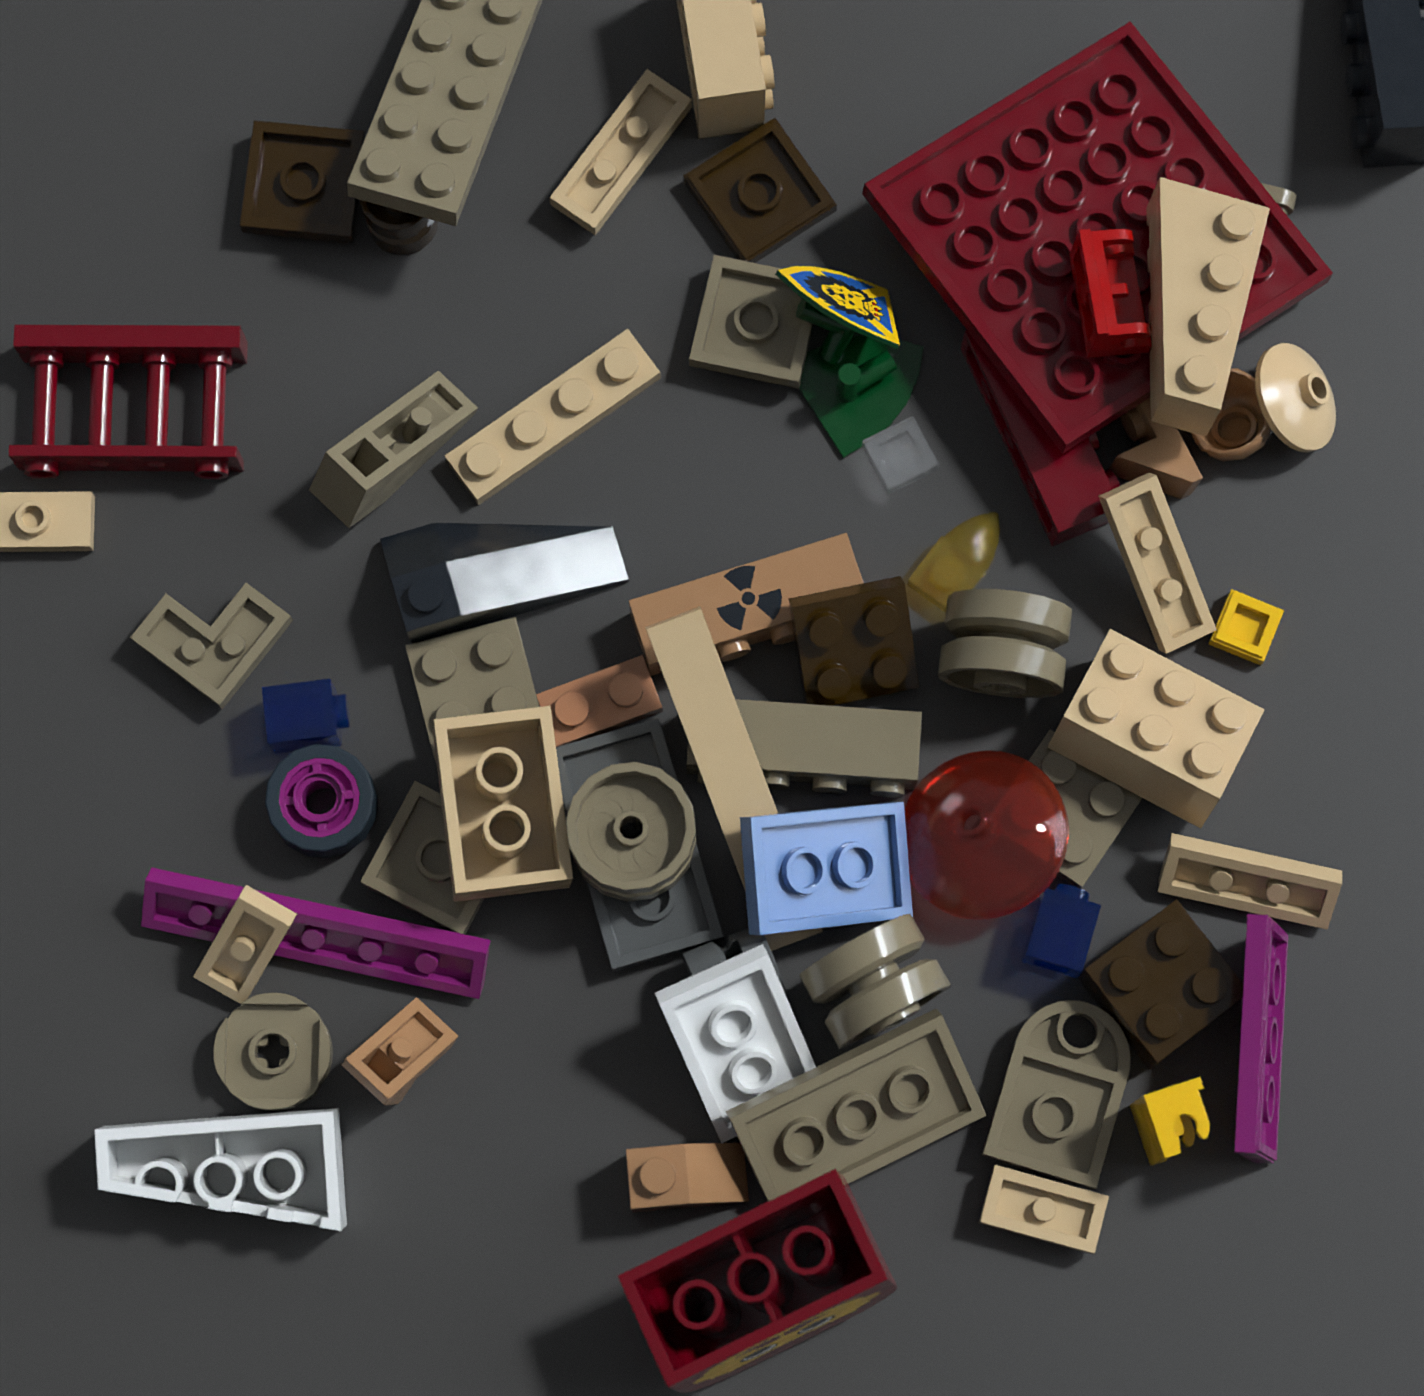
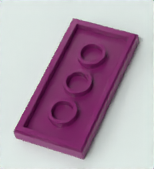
[1235,914,1288,1164]

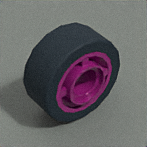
[265,744,378,858]

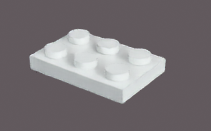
[655,944,816,1143]

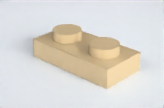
[193,885,297,1004]
[979,1165,1109,1255]

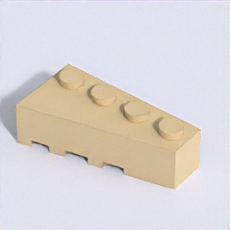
[1146,177,1270,437]

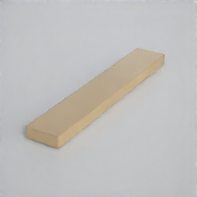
[645,607,823,951]

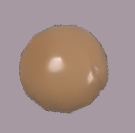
[1191,368,1271,461]

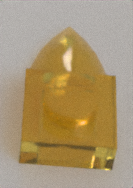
[907,512,1000,613]

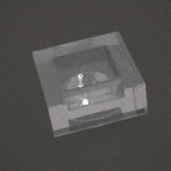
[862,416,939,495]

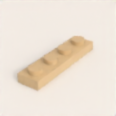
[445,329,661,505]

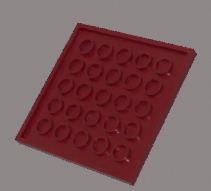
[862,21,1333,454]

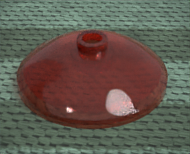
[904,751,1069,920]

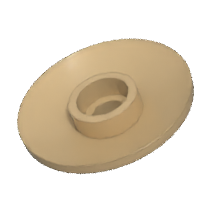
[1255,343,1336,452]

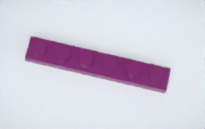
[141,867,491,999]

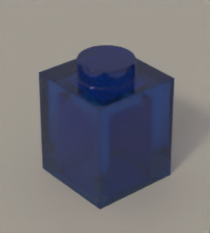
[262,679,350,754]
[1021,884,1101,978]

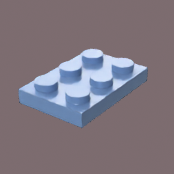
[740,802,913,935]

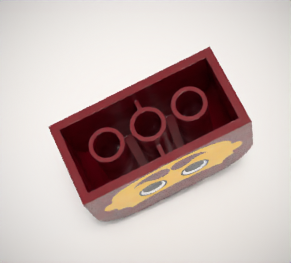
[618,1168,898,1393]

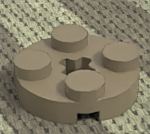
[213,993,333,1111]

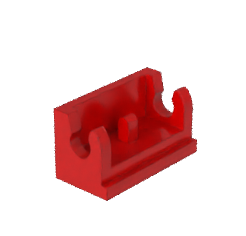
[1069,229,1152,358]

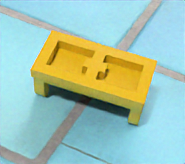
[1129,1077,1210,1166]

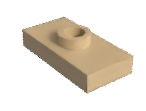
[0,491,95,552]

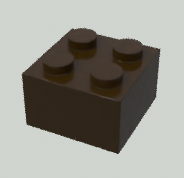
[1078,899,1244,1069]

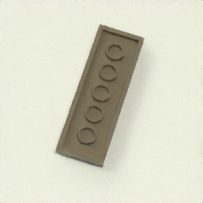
[347,0,543,226]

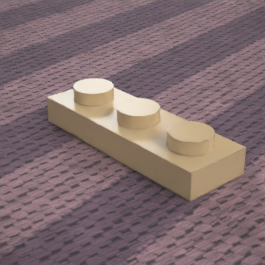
[550,69,692,236]
[1098,473,1217,654]
[1157,833,1342,929]

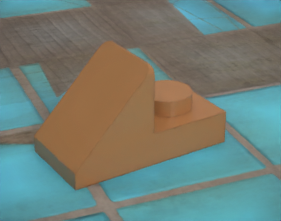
[1109,398,1203,499]
[342,997,459,1105]

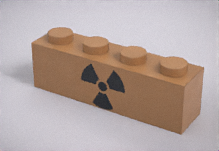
[629,533,864,676]

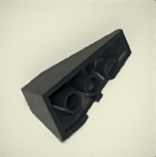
[380,523,629,644]

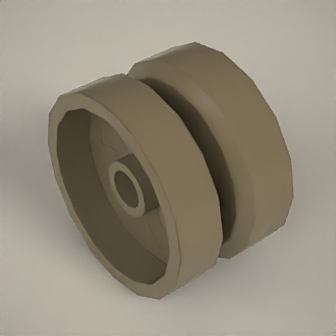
[938,589,1072,698]
[566,762,696,902]
[799,914,951,1049]

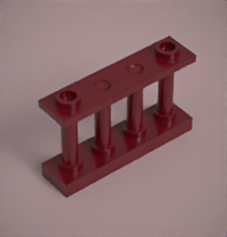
[8,325,248,479]

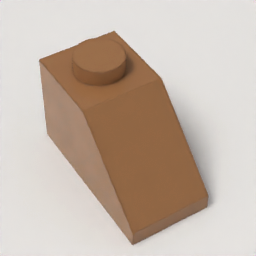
[626,1143,749,1213]

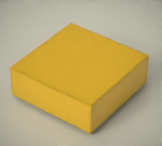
[1208,589,1284,666]

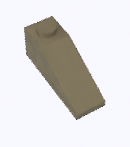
[309,371,478,528]

